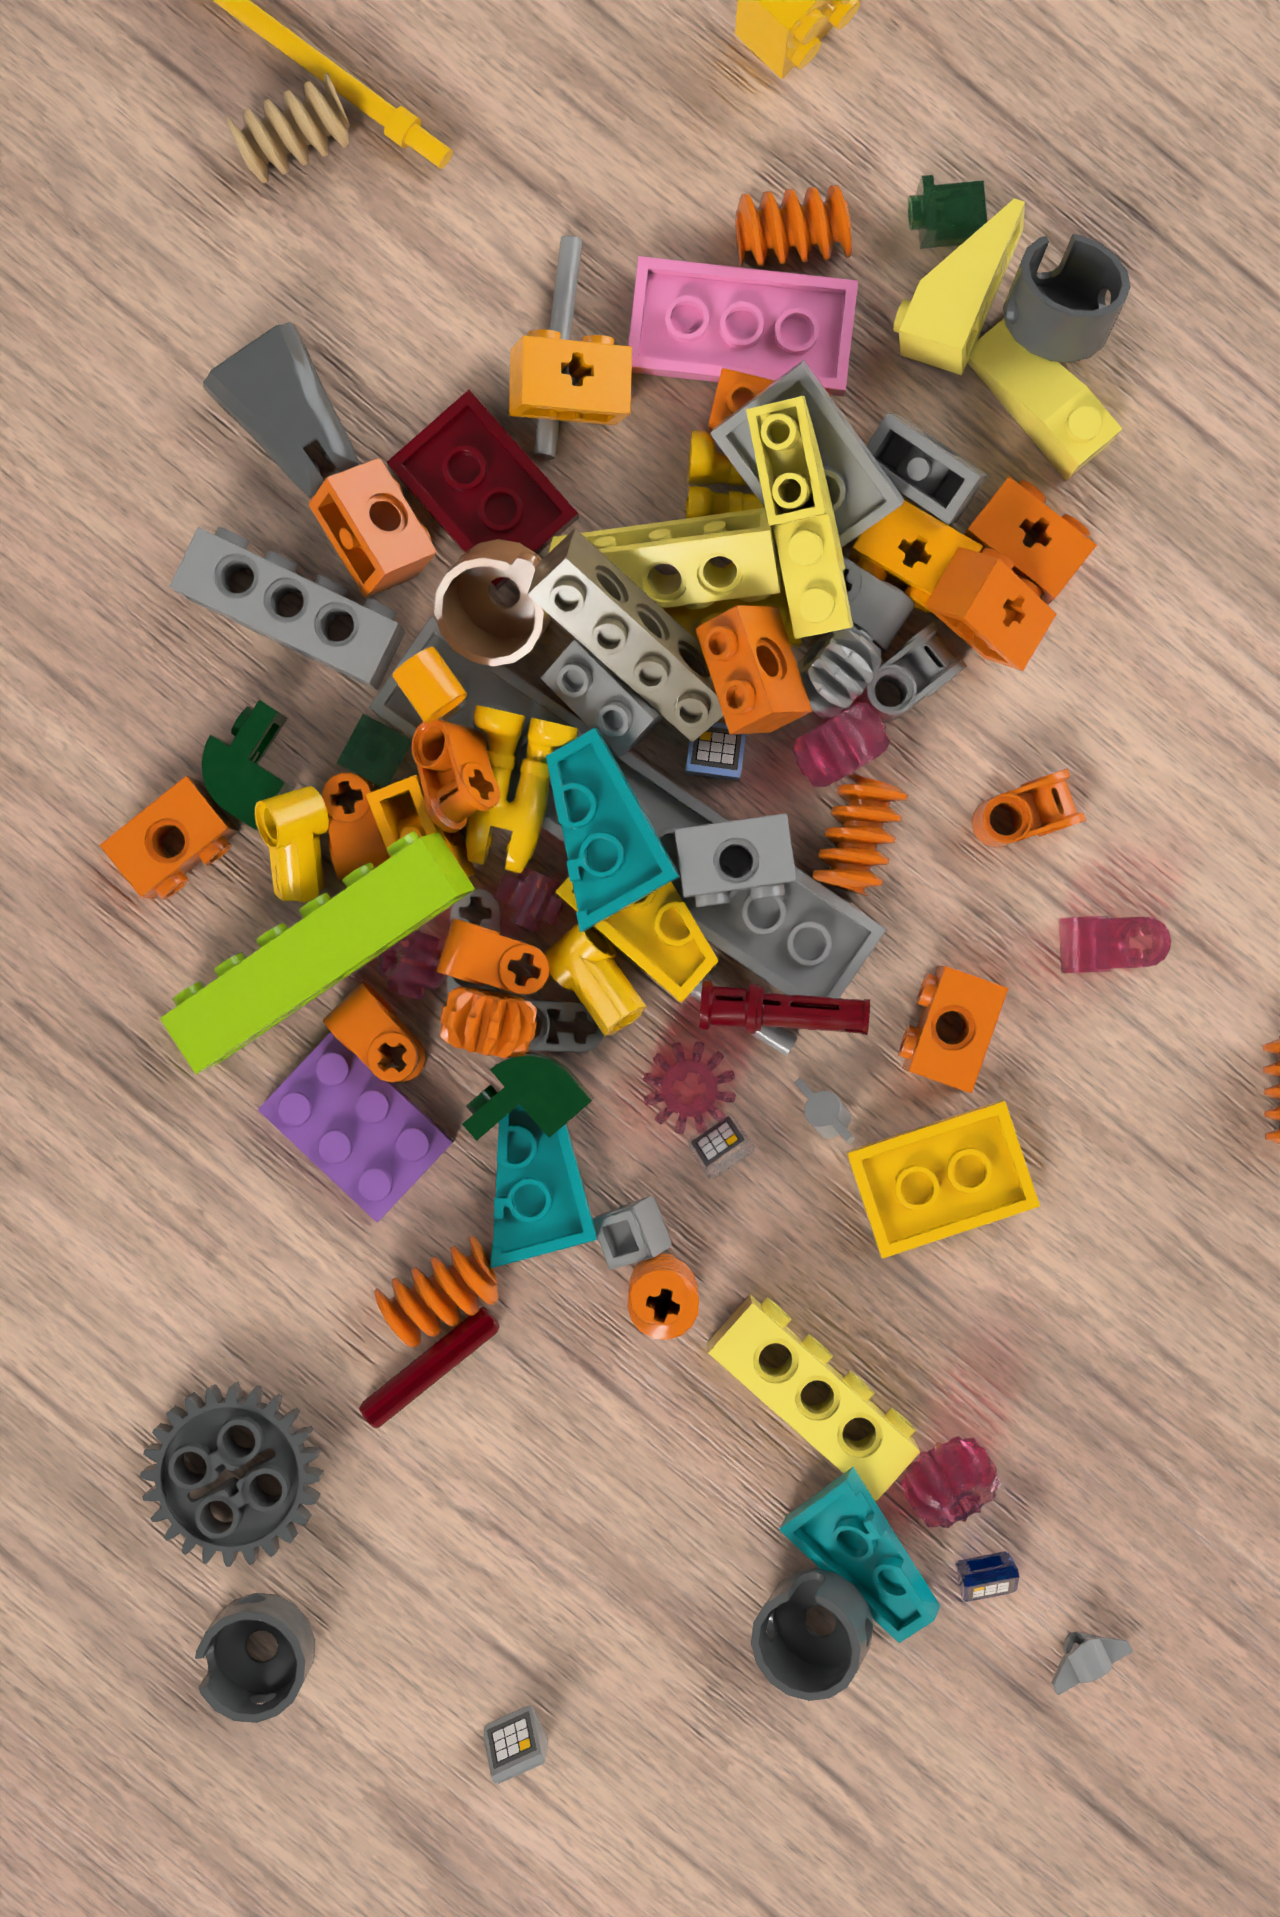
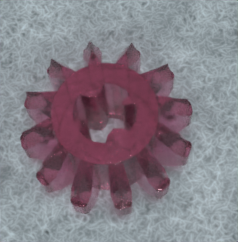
[791,702,891,787]
[643,1041,736,1134]
[901,1436,1001,1528]

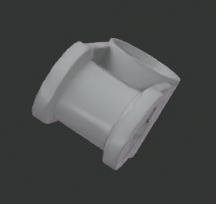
[843,557,915,653]
[859,622,967,723]

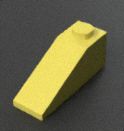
[893,198,1025,375]
[968,318,1122,481]

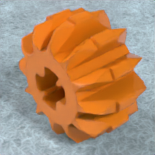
[440,986,537,1059]

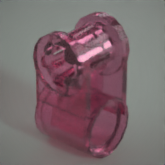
[1059,916,1171,973]

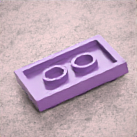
[258,1032,454,1223]

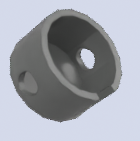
[1003,234,1130,363]
[751,1568,874,1701]
[195,1593,315,1723]

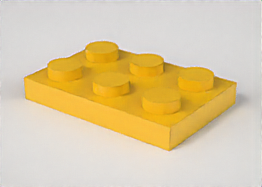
[845,1100,1040,1259]

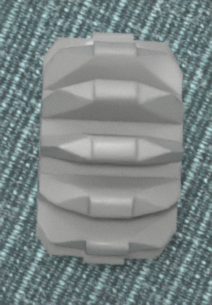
[798,626,881,718]

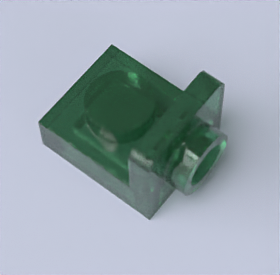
[908,175,988,249]
[336,714,411,788]

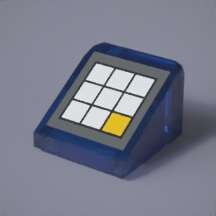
[955,1551,1019,1602]

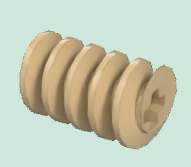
[226,73,350,183]

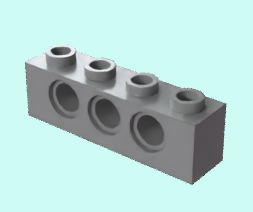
[169,527,405,690]

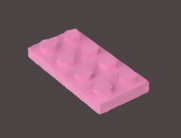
[628,256,858,396]

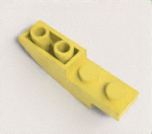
[746,396,853,639]

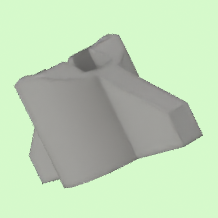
[794,1078,855,1145]
[1051,1631,1133,1695]

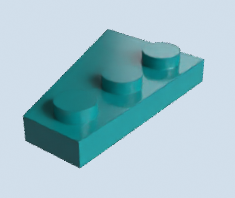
[546,728,681,932]
[490,1104,598,1269]
[779,1467,940,1643]

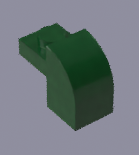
[201,700,295,831]
[462,1053,594,1141]

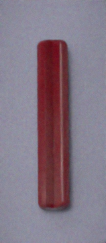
[359,1307,500,1428]

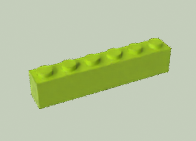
[159,831,475,1074]

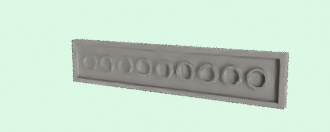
[368,617,887,998]

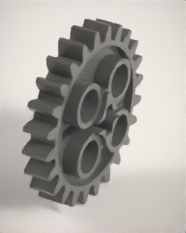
[140,1382,324,1567]

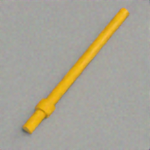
[212,0,453,169]

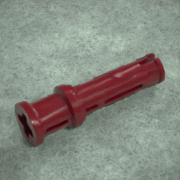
[699,980,870,1035]

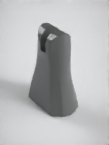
[203,322,359,498]

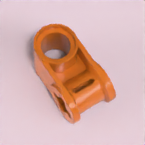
[411,719,500,833]
[972,768,1086,848]
[322,773,390,882]
[436,918,550,995]
[323,981,427,1082]

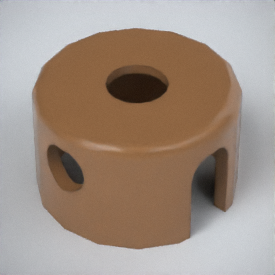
[434,539,553,666]

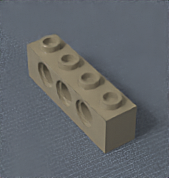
[527,528,723,742]

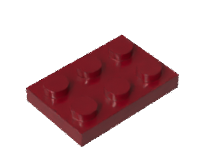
[386,390,579,590]

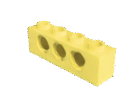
[548,508,782,609]
[707,1294,920,1502]

